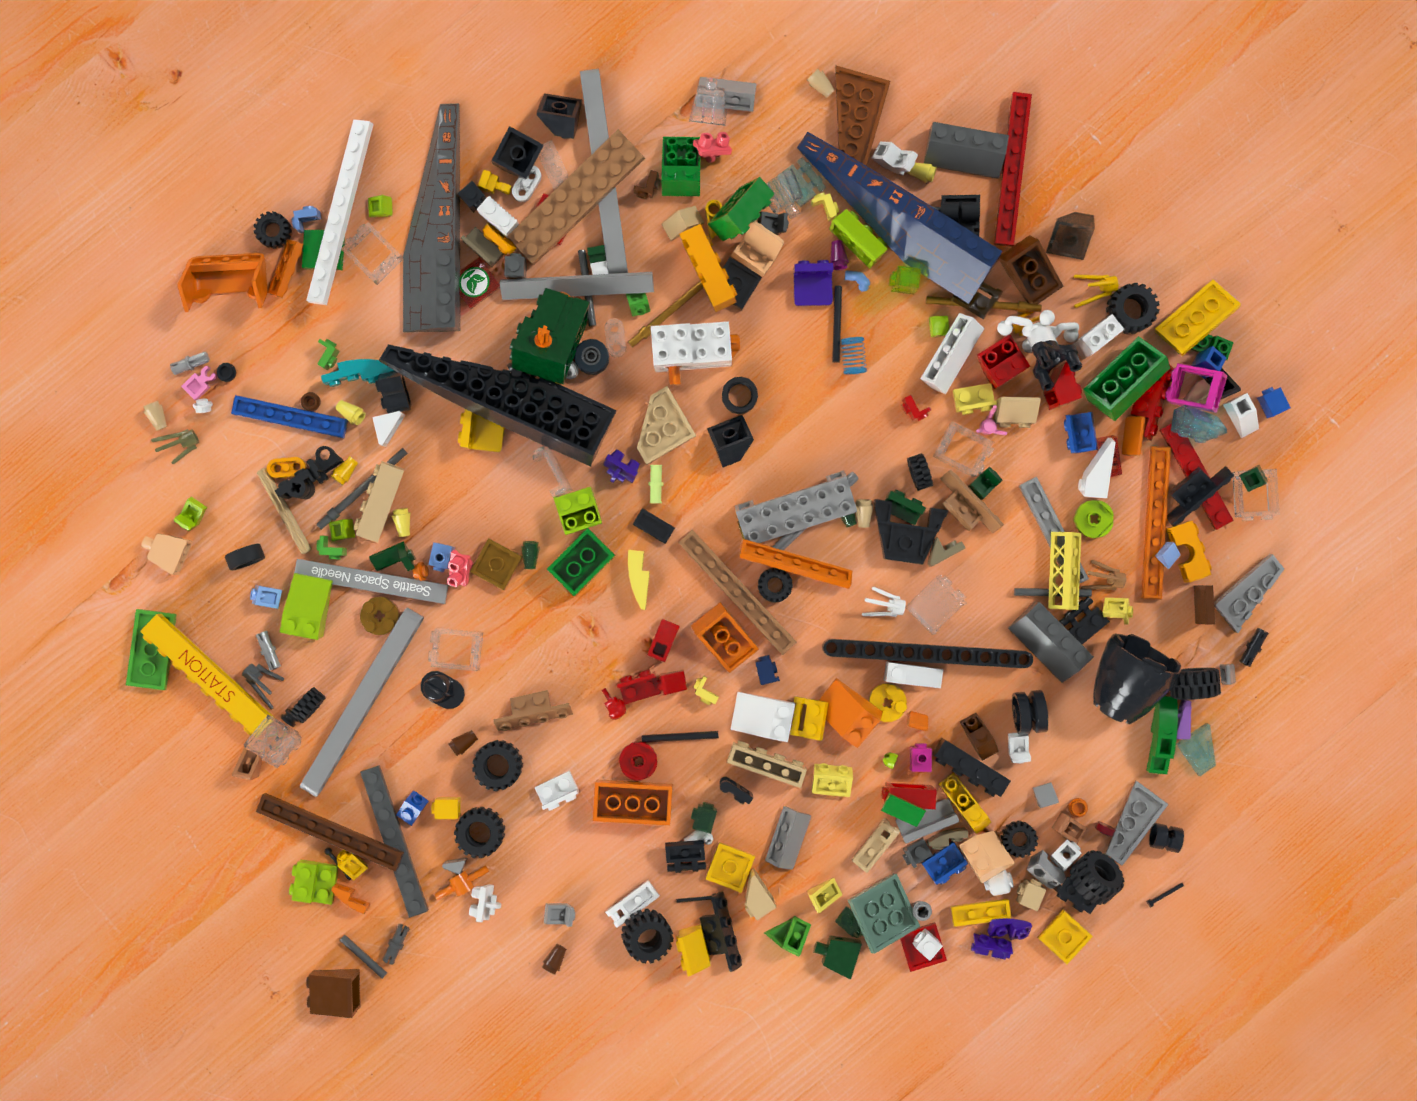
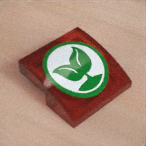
[459,257,500,309]

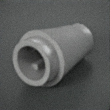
[912,901,932,921]

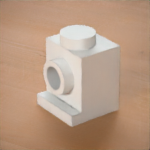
[1050,839,1082,872]

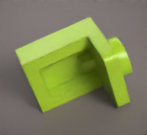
[174,497,207,531]

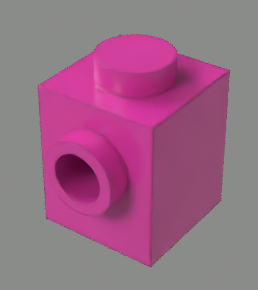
[910,743,932,772]

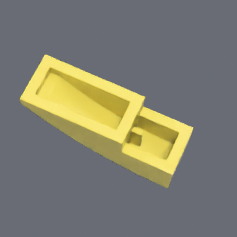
[628,550,650,610]

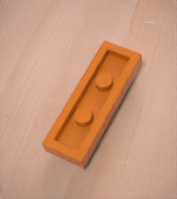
[268,240,303,298]

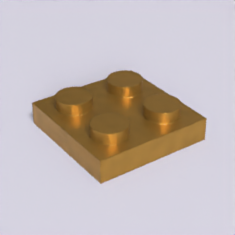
[470,538,523,590]

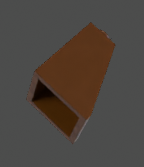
[306,969,361,1018]

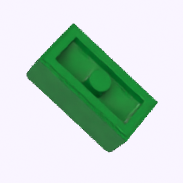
[881,793,926,827]

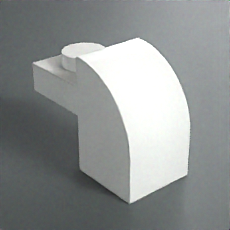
[872,141,918,175]

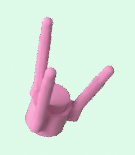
[976,405,1007,435]

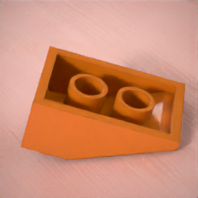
[691,602,759,673]
[819,678,883,748]

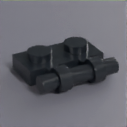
[1059,596,1110,644]
[665,840,706,873]

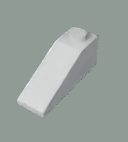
[1078,438,1116,498]
[884,661,943,688]

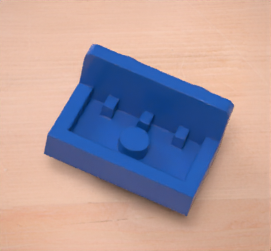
[1064,412,1098,454]
[921,841,968,885]

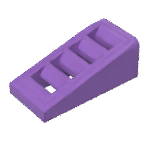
[1177,700,1191,739]

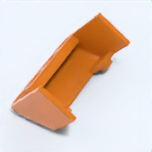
[177,253,268,312]

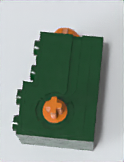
[509,288,590,385]

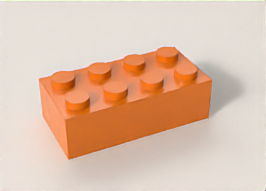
[593,779,673,826]

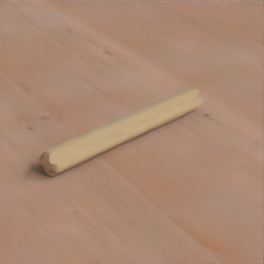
[257,468,311,554]

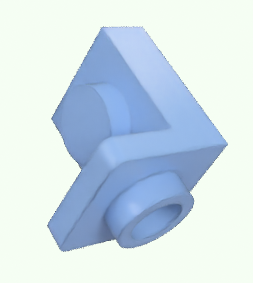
[250,585,282,609]

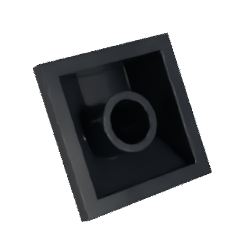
[537,93,582,139]
[707,415,754,467]

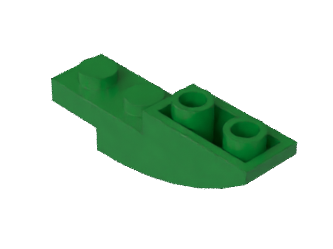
[1146,696,1178,774]

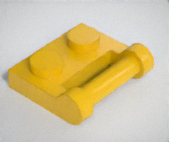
[789,696,829,741]

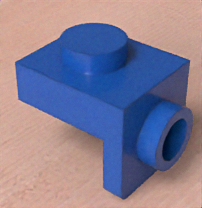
[396,791,429,826]

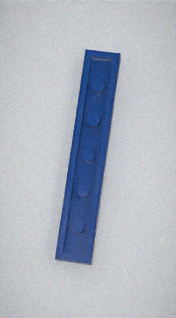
[231,395,348,438]

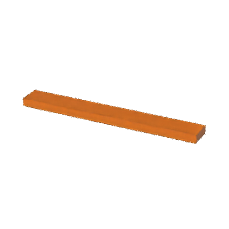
[1141,446,1171,600]

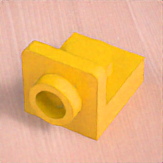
[337,849,368,881]

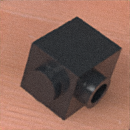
[458,181,486,213]

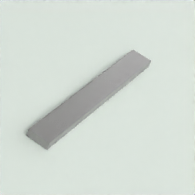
[499,272,654,300]

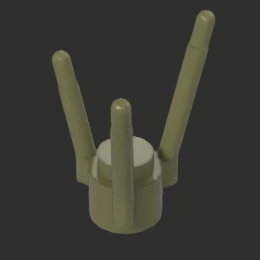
[151,429,199,464]

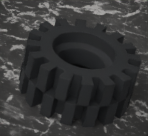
[254,211,292,249]
[907,453,933,491]
[758,568,793,602]
[290,687,326,723]
[1001,821,1038,858]

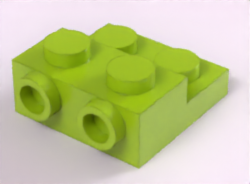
[289,859,339,905]

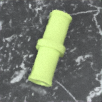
[648,465,664,503]

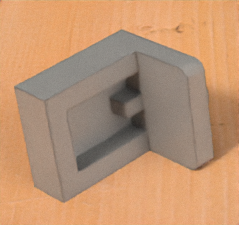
[544,903,575,927]

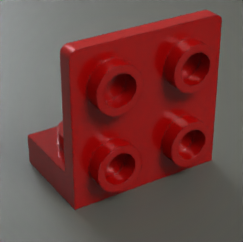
[616,669,661,704]

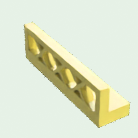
[1048,532,1081,610]

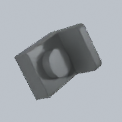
[902,837,932,868]

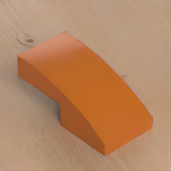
[331,883,370,914]

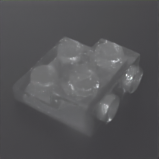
[244,715,302,769]

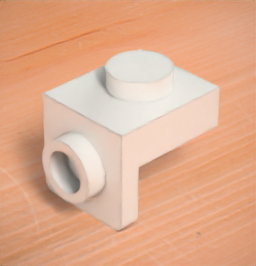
[1008,733,1031,764]

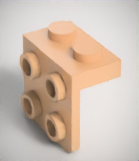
[731,221,784,277]

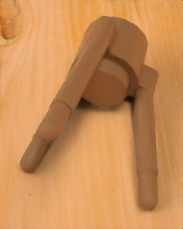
[1081,560,1126,590]

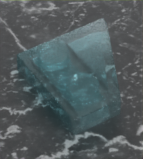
[1176,723,1216,776]

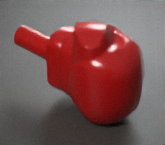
[602,688,626,720]

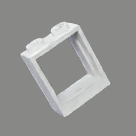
[1072,314,1124,360]

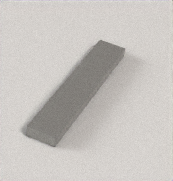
[1019,477,1089,584]

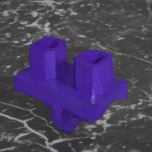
[603,449,640,483]

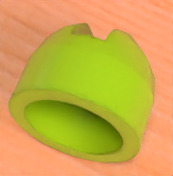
[883,752,898,769]

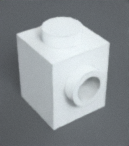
[913,929,943,961]

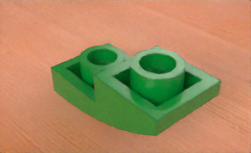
[1191,334,1234,361]

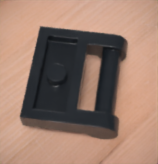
[720,776,753,805]

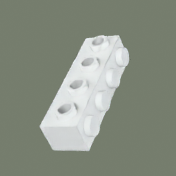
[920,313,985,394]

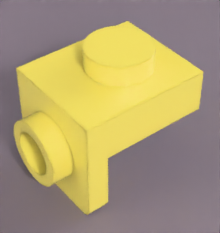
[811,193,839,222]
[693,676,719,705]

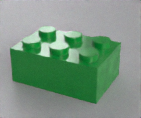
[708,177,774,241]
[547,528,616,596]

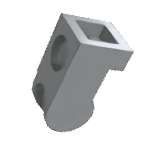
[1027,850,1066,889]

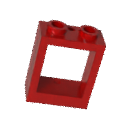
[881,782,937,810]

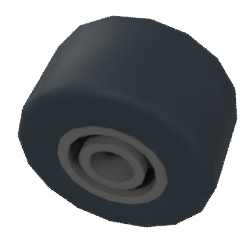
[574,339,609,375]

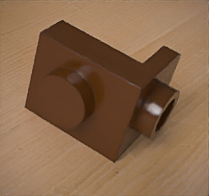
[633,170,661,199]

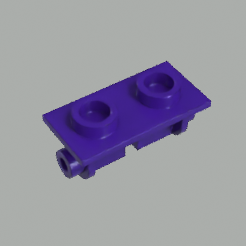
[971,933,1013,960]

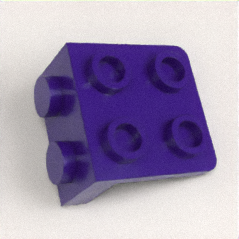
[793,260,833,306]

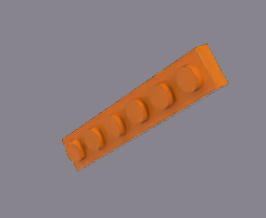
[739,539,853,589]

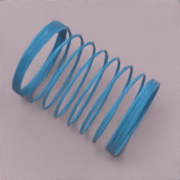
[841,337,867,374]

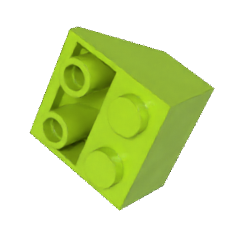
[554,487,602,535]

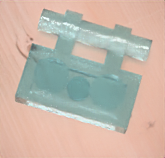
[777,157,826,208]

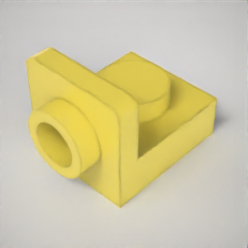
[1103,598,1133,625]

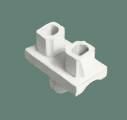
[469,884,502,922]

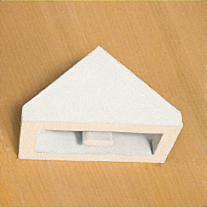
[372,411,406,447]

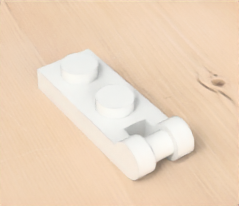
[605,880,660,928]

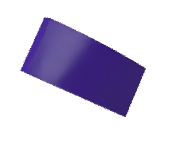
[987,918,1032,940]

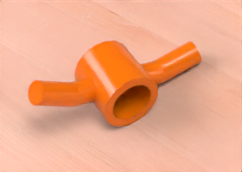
[435,865,489,900]

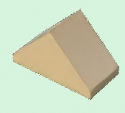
[662,206,704,241]

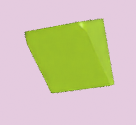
[368,195,393,217]
[929,316,949,337]
[329,519,355,541]

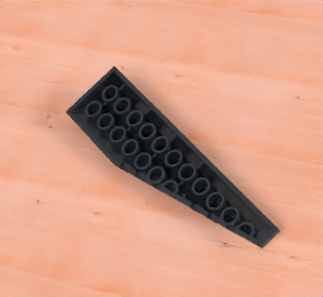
[379,344,617,467]

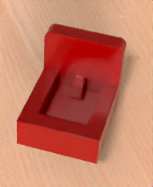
[901,395,931,421]

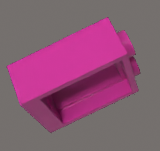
[1166,363,1227,413]

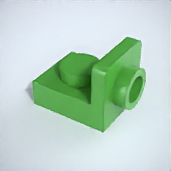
[626,293,650,317]

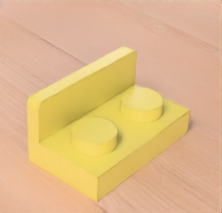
[953,383,997,415]
[812,763,853,797]

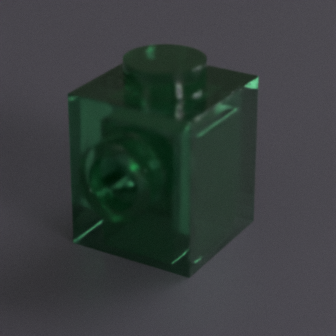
[691,802,717,834]

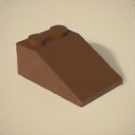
[999,235,1064,304]

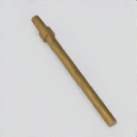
[628,281,704,348]
[926,296,1042,313]

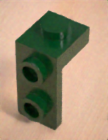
[369,541,416,571]

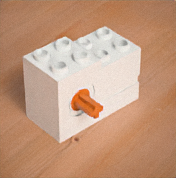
[651,321,740,385]

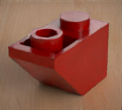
[647,619,680,662]
[657,670,687,695]

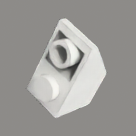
[1223,393,1259,438]

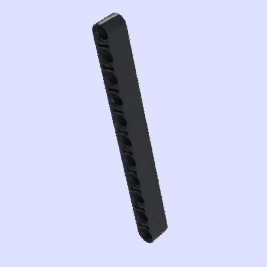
[822,639,1033,668]

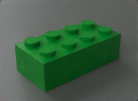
[1083,336,1170,421]

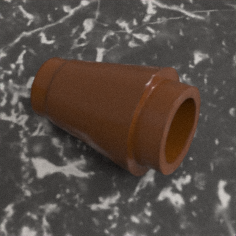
[448,730,478,756]
[542,944,567,974]

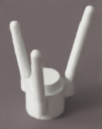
[862,587,906,617]

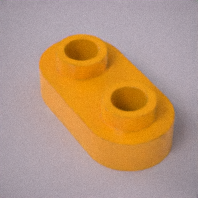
[483,223,517,255]
[267,457,307,478]

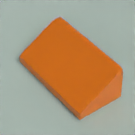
[1121,416,1145,456]

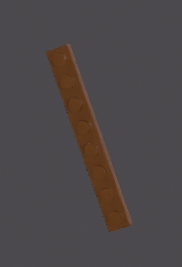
[256,793,404,871]

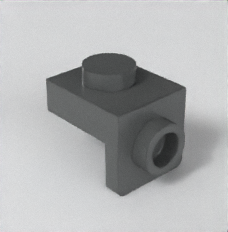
[758,212,789,235]

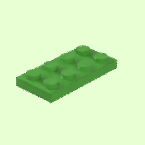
[126,609,177,690]

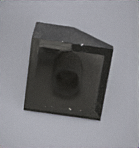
[1046,212,1095,260]

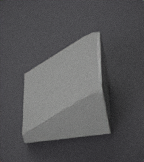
[1220,664,1236,685]
[1033,782,1059,808]
[442,858,468,875]

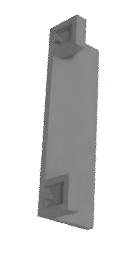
[735,471,857,543]

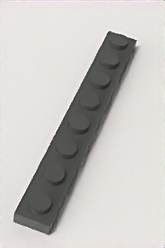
[360,765,429,918]

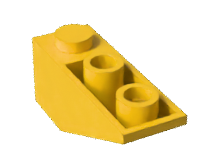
[939,773,991,834]

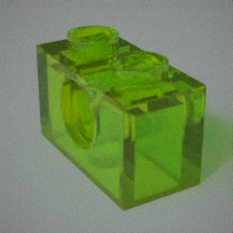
[889,266,921,295]

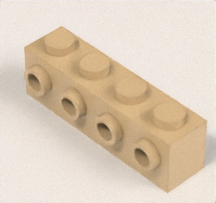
[353,461,404,543]
[727,741,807,788]

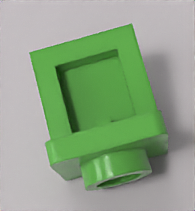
[317,339,340,370]
[317,536,347,559]

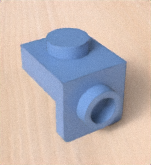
[292,206,322,234]

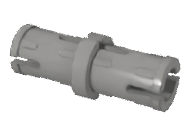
[255,631,281,671]

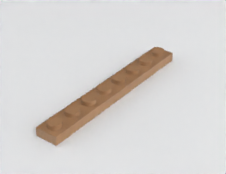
[678,530,797,655]

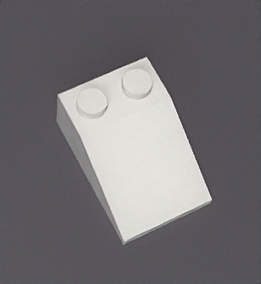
[730,692,795,742]

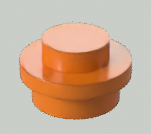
[413,562,429,581]
[1068,798,1088,818]

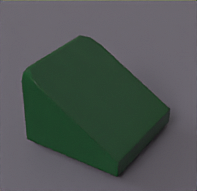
[1239,465,1268,492]

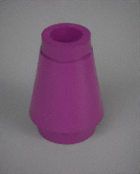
[830,240,849,270]

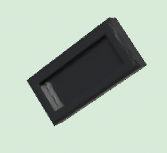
[633,508,675,544]

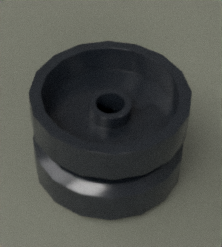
[1012,690,1048,735]

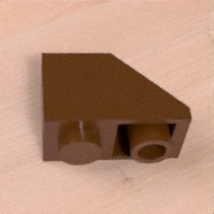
[960,713,999,761]

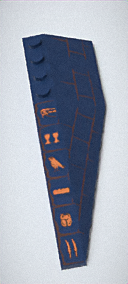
[797,132,1002,304]

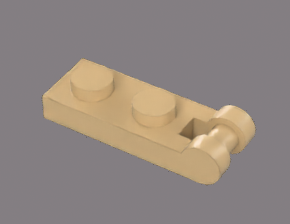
[852,818,900,873]

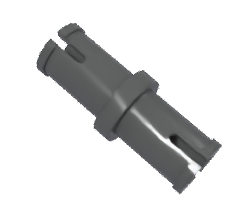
[382,924,410,965]

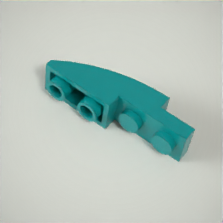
[321,359,395,387]

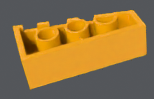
[679,224,737,312]

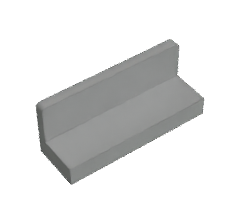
[696,77,756,112]
[895,798,960,843]
[765,806,811,870]

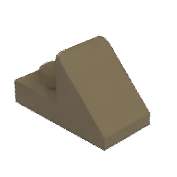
[927,537,965,567]

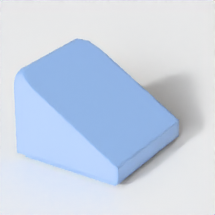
[1155,542,1181,569]

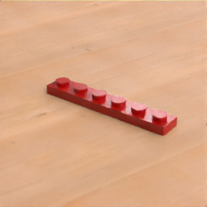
[1160,420,1234,530]

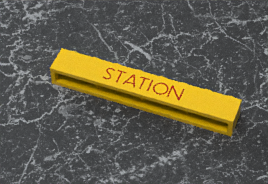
[140,614,275,737]

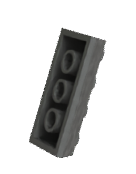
[924,122,1009,179]
[1008,601,1094,683]

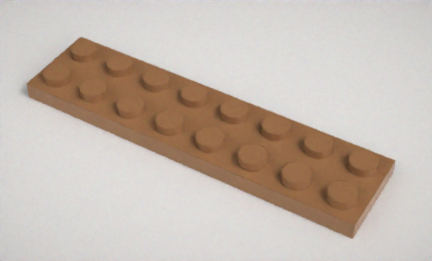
[507,129,645,265]

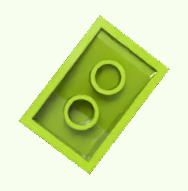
[280,573,333,640]

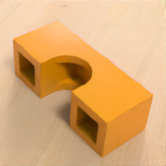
[1166,520,1212,583]

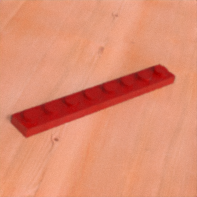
[994,92,1032,247]

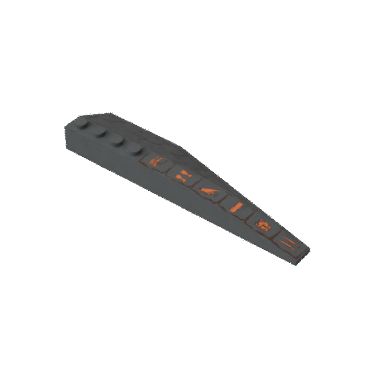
[403,103,460,333]

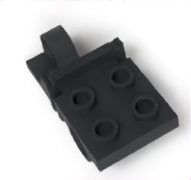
[941,195,980,236]
[275,446,344,499]

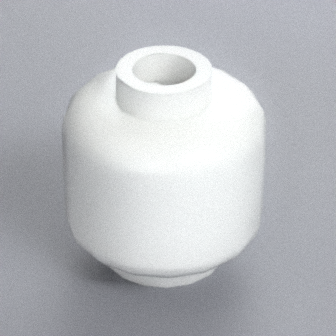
[984,870,1014,896]

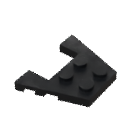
[874,499,948,565]

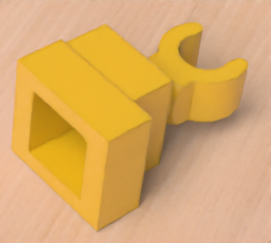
[478,170,512,195]

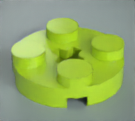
[1073,500,1114,538]

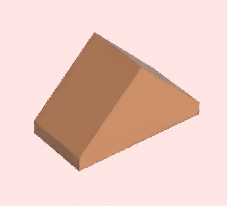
[232,744,265,780]
[1052,812,1087,844]

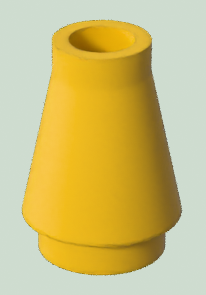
[331,456,358,485]

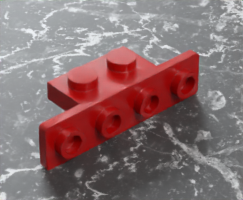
[1131,364,1174,441]

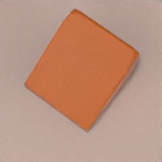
[907,711,928,731]

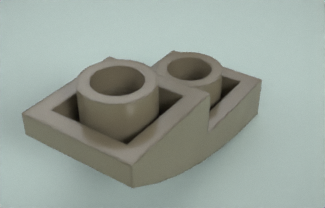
[927,827,968,850]

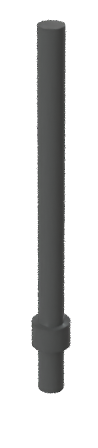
[317,448,408,530]

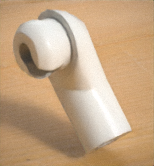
[684,829,713,845]

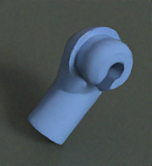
[845,270,870,292]

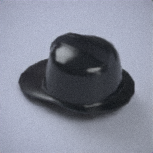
[421,671,465,709]

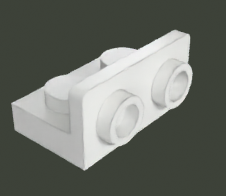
[534,770,579,811]

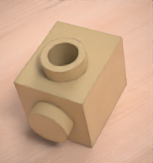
[1016,878,1046,911]

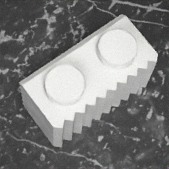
[477,196,519,238]

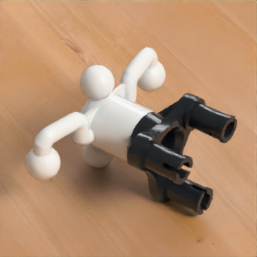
[997,310,1082,391]

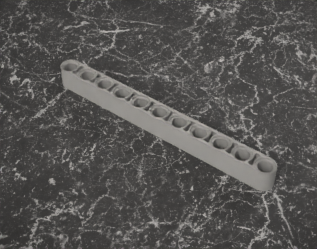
[580,68,628,274]
[300,607,424,797]

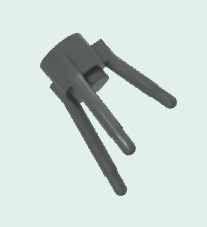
[242,664,284,709]

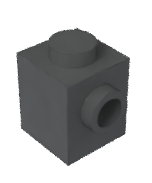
[504,253,527,279]

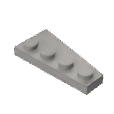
[1214,554,1284,633]
[1105,780,1168,866]

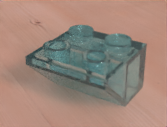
[1171,405,1227,443]

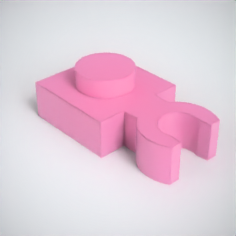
[181,366,217,400]

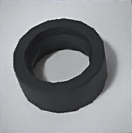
[722,377,758,414]
[225,544,265,571]

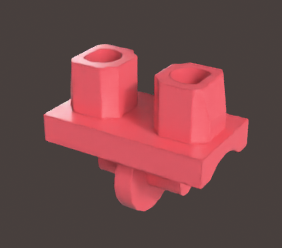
[693,132,732,163]
[447,550,473,587]

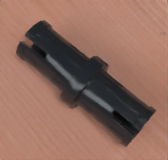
[1239,628,1269,667]

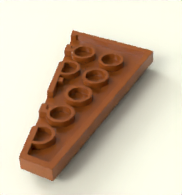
[835,65,891,166]

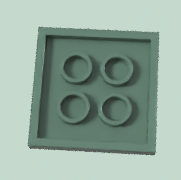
[848,874,920,954]

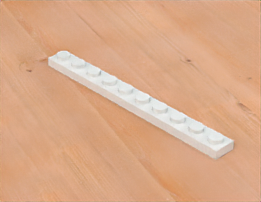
[306,120,374,305]

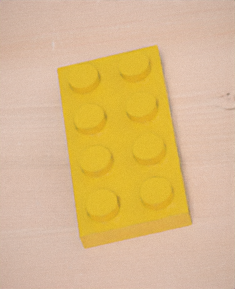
[1155,280,1241,356]

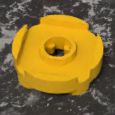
[869,683,907,722]

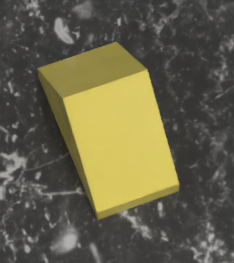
[807,878,842,913]

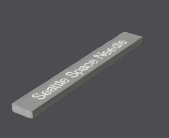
[294,559,449,604]

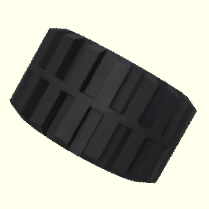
[1106,283,1160,334]
[1170,668,1221,700]
[472,740,523,791]
[454,807,505,858]
[1070,850,1125,905]
[621,909,674,964]

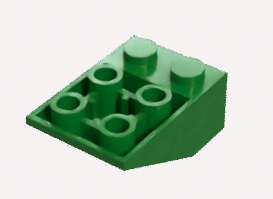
[661,137,701,196]

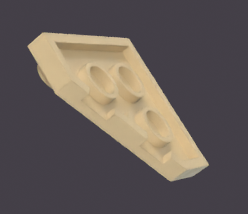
[637,386,696,465]

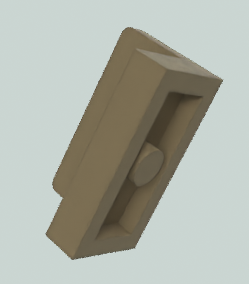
[461,227,504,267]

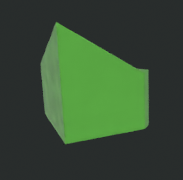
[764,916,811,957]

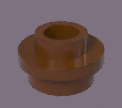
[301,392,321,412]

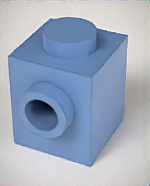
[428,542,455,572]

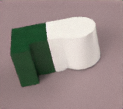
[587,245,608,275]

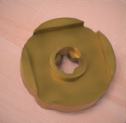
[360,597,400,635]

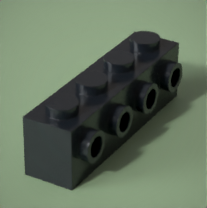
[932,738,1011,797]

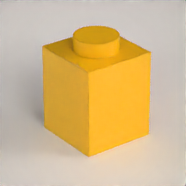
[431,797,461,819]

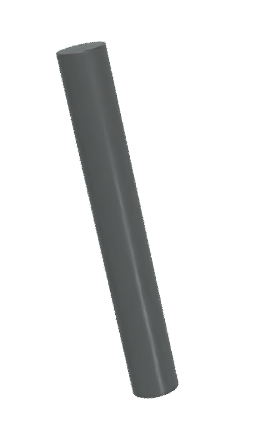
[339,935,387,979]

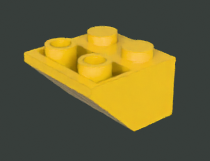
[676,924,711,976]

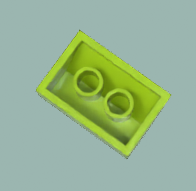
[829,209,888,269]

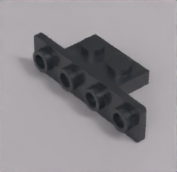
[1167,466,1234,527]
[699,892,742,972]

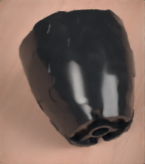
[1093,633,1181,724]

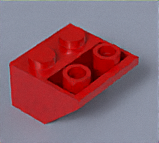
[977,334,1031,389]
[1043,362,1082,410]

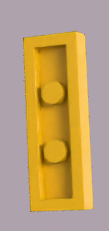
[950,899,1011,927]

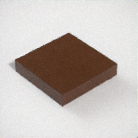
[1194,585,1215,625]

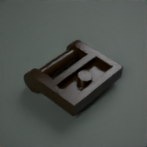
[951,282,1003,319]

